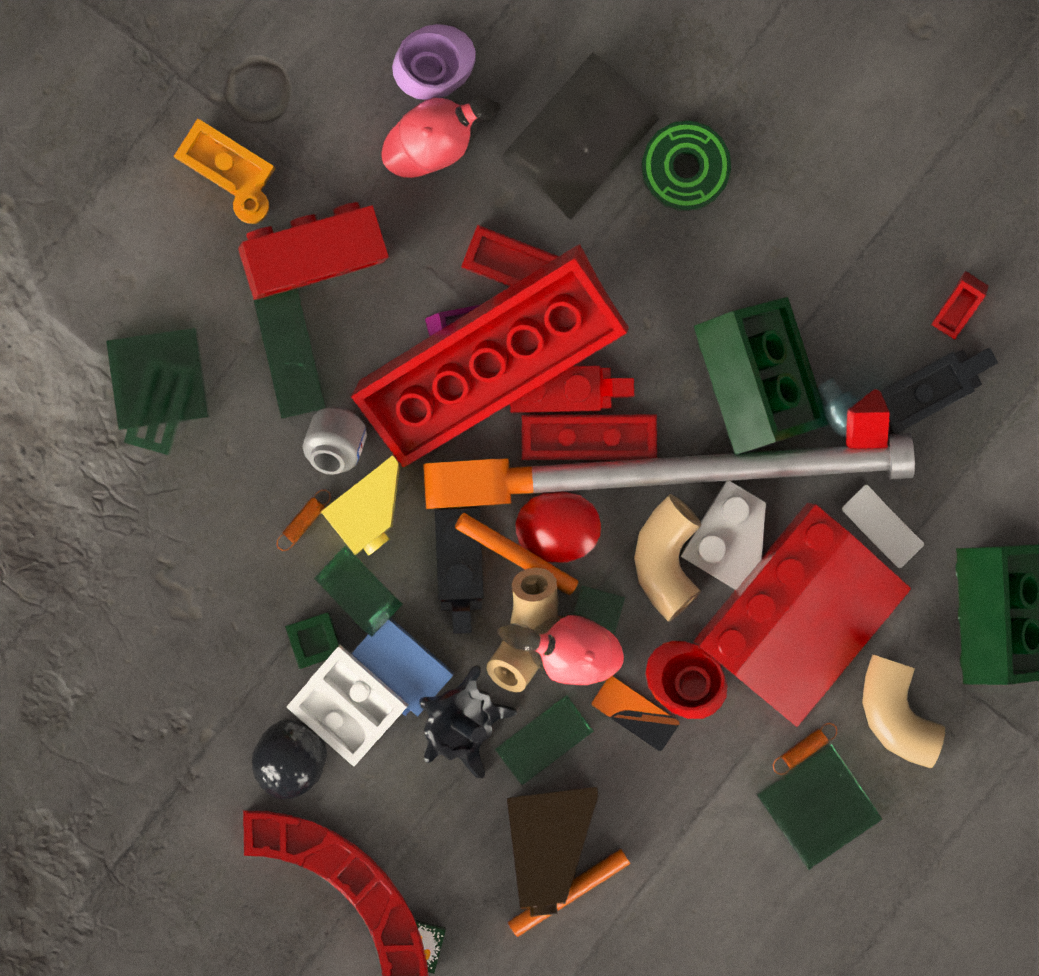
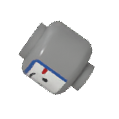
[302,407,367,475]

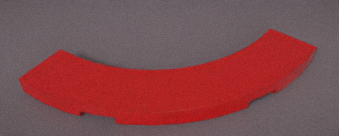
[243,810,429,976]

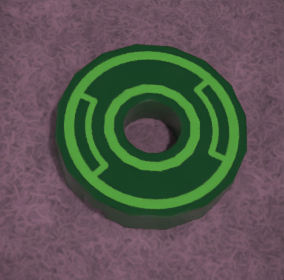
[641,120,731,212]

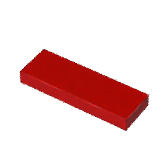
[522,414,657,460]

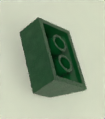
[694,297,830,455]
[955,544,1039,685]

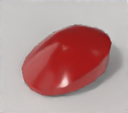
[515,491,601,563]
[645,641,728,719]

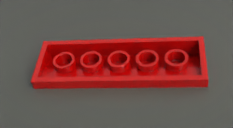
[351,244,628,468]

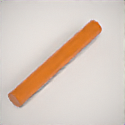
[455,513,578,596]
[508,849,631,937]

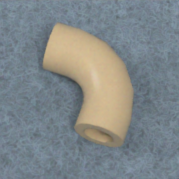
[634,494,701,621]
[486,568,558,692]
[862,655,945,768]

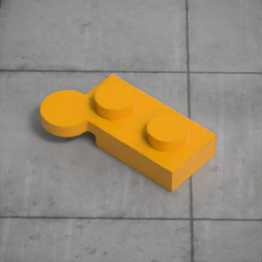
[174,118,276,224]

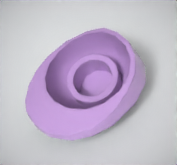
[392,24,476,100]

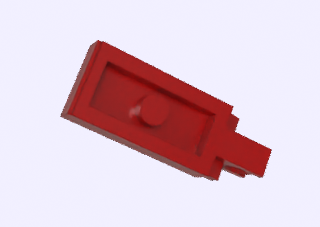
[510,366,635,413]

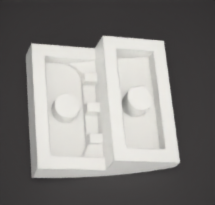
[287,645,408,766]

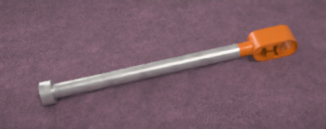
[423,433,915,509]

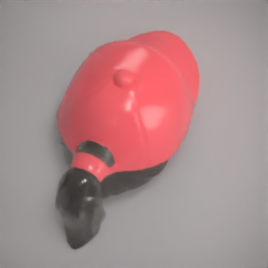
[382,95,500,178]
[497,615,624,685]

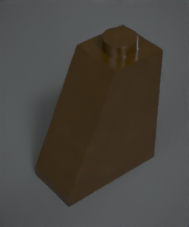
[507,787,598,917]

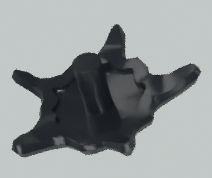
[419,666,517,779]

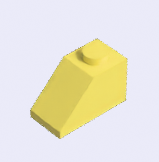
[321,455,400,556]

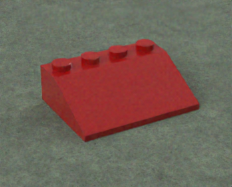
[693,503,911,727]

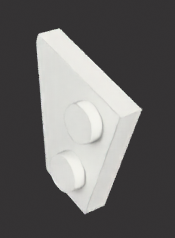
[680,481,766,590]

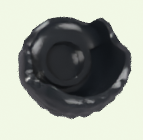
[252,720,327,800]

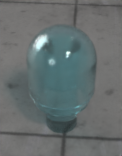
[817,377,858,438]

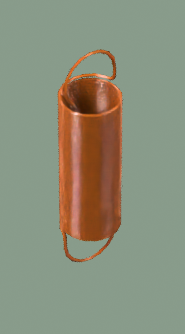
[277,490,331,551]
[773,723,837,775]

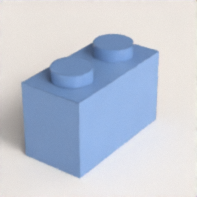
[352,614,454,716]

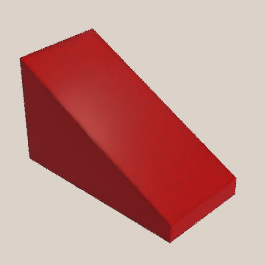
[931,271,989,340]

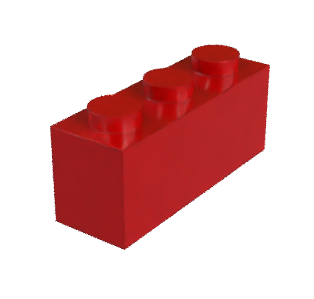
[238,202,389,300]

